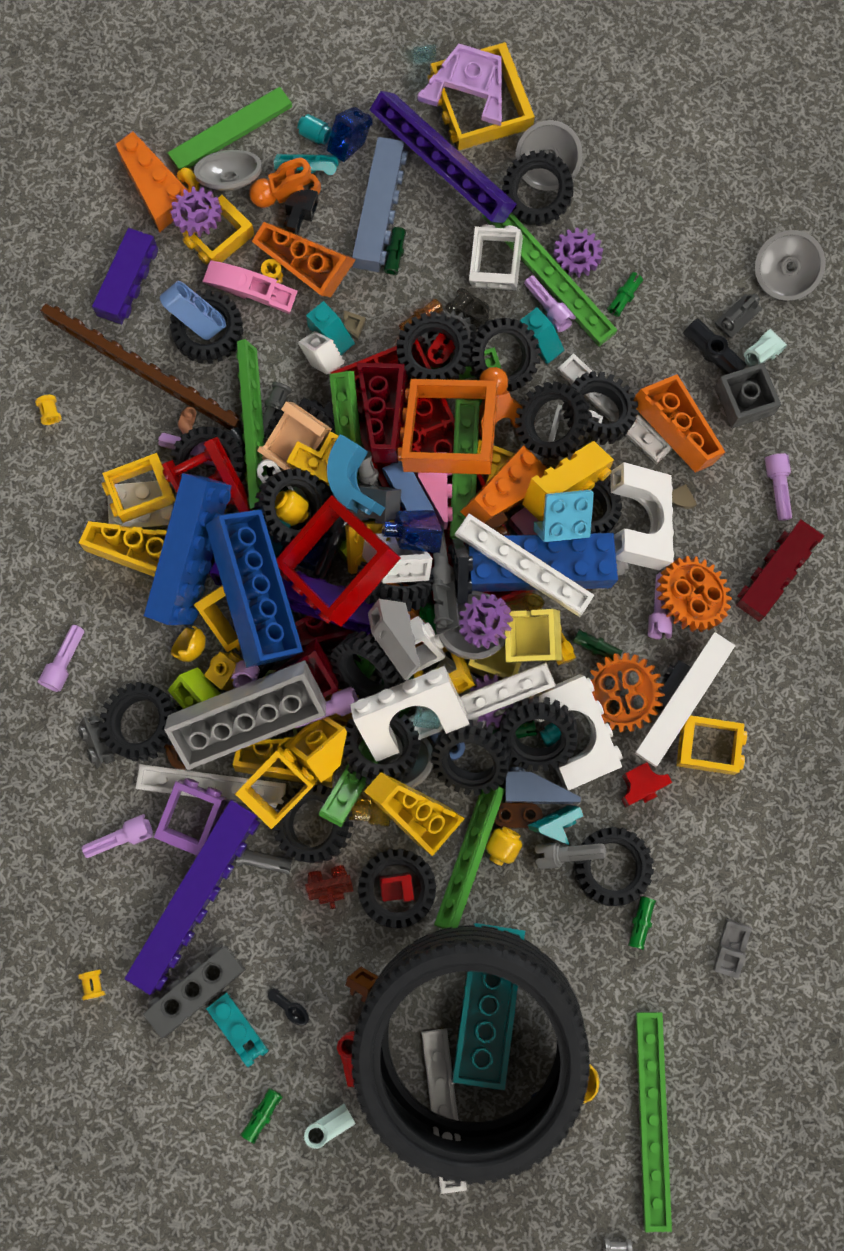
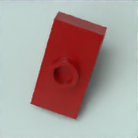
[621,762,672,808]

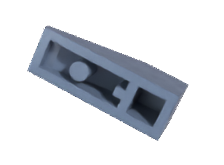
[504,767,581,804]

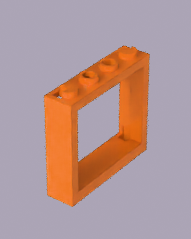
[398,379,498,475]

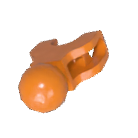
[249,158,321,208]
[478,367,523,438]

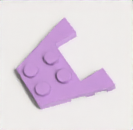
[418,44,502,126]

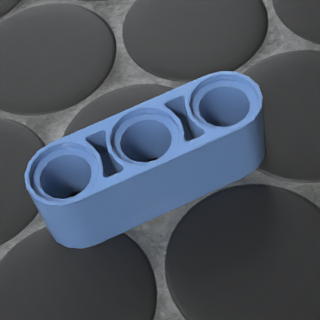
[160,281,226,340]
[382,461,436,528]

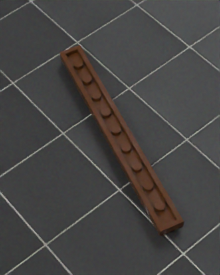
[40,303,241,430]

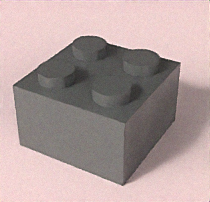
[714,363,781,429]

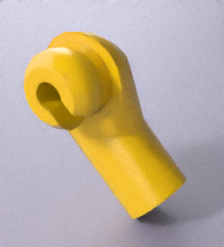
[177,168,200,192]

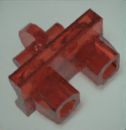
[305,865,354,910]

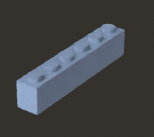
[352,137,408,272]

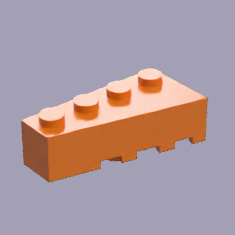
[115,132,189,233]
[252,222,356,298]
[633,374,725,473]
[460,445,547,523]

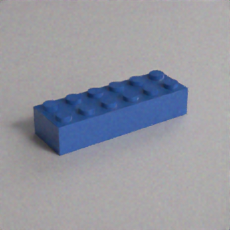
[144,473,232,625]
[205,509,303,668]
[465,533,618,592]

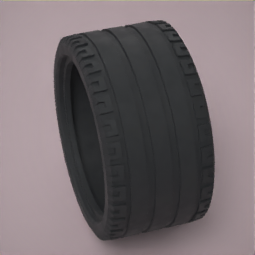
[352,925,590,1185]

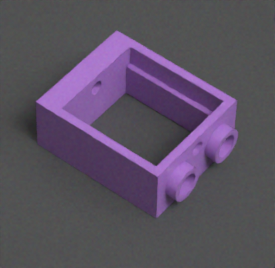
[154,778,227,855]

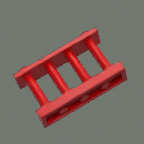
[162,437,253,512]

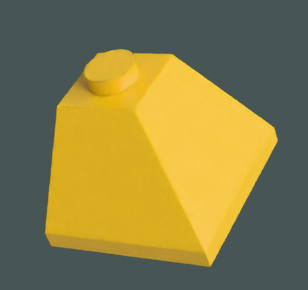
[284,717,347,782]

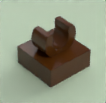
[485,512,508,536]
[345,967,379,1002]

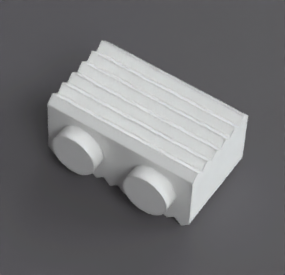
[298,331,345,374]

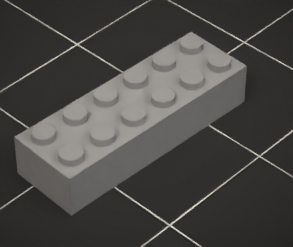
[164,660,326,770]

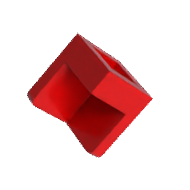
[379,872,414,902]

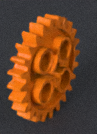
[656,556,732,632]
[590,653,665,732]

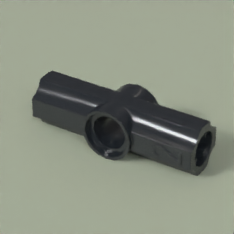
[683,318,747,375]

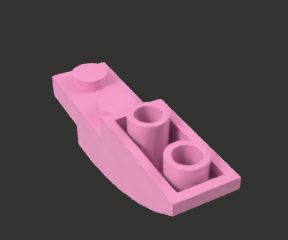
[202,260,298,314]

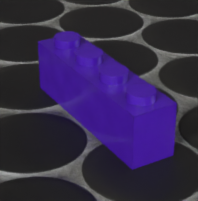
[92,228,158,325]

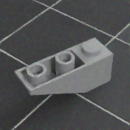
[368,599,420,680]

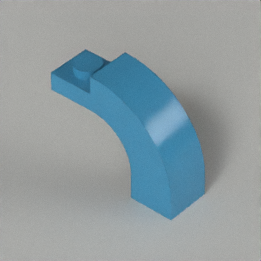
[327,434,385,516]

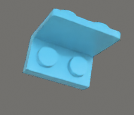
[533,490,594,542]

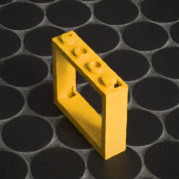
[427,42,535,151]

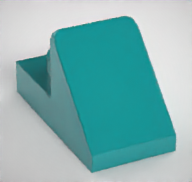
[528,805,583,845]

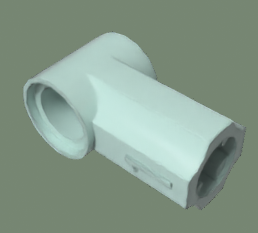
[743,329,787,367]
[304,1104,356,1149]

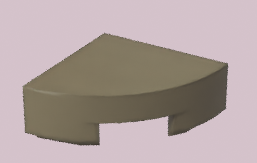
[343,311,366,340]
[672,484,697,509]

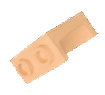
[257,401,332,471]

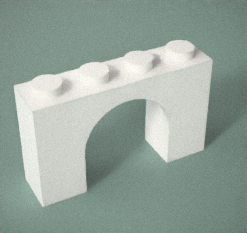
[611,462,674,570]
[350,666,469,762]
[528,674,623,791]

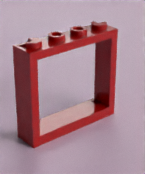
[276,495,401,627]

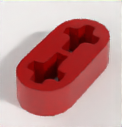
[426,333,455,368]

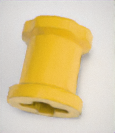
[261,259,283,284]
[35,395,61,425]
[78,969,106,1001]

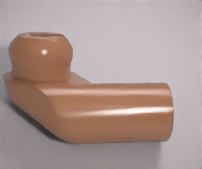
[178,406,197,434]

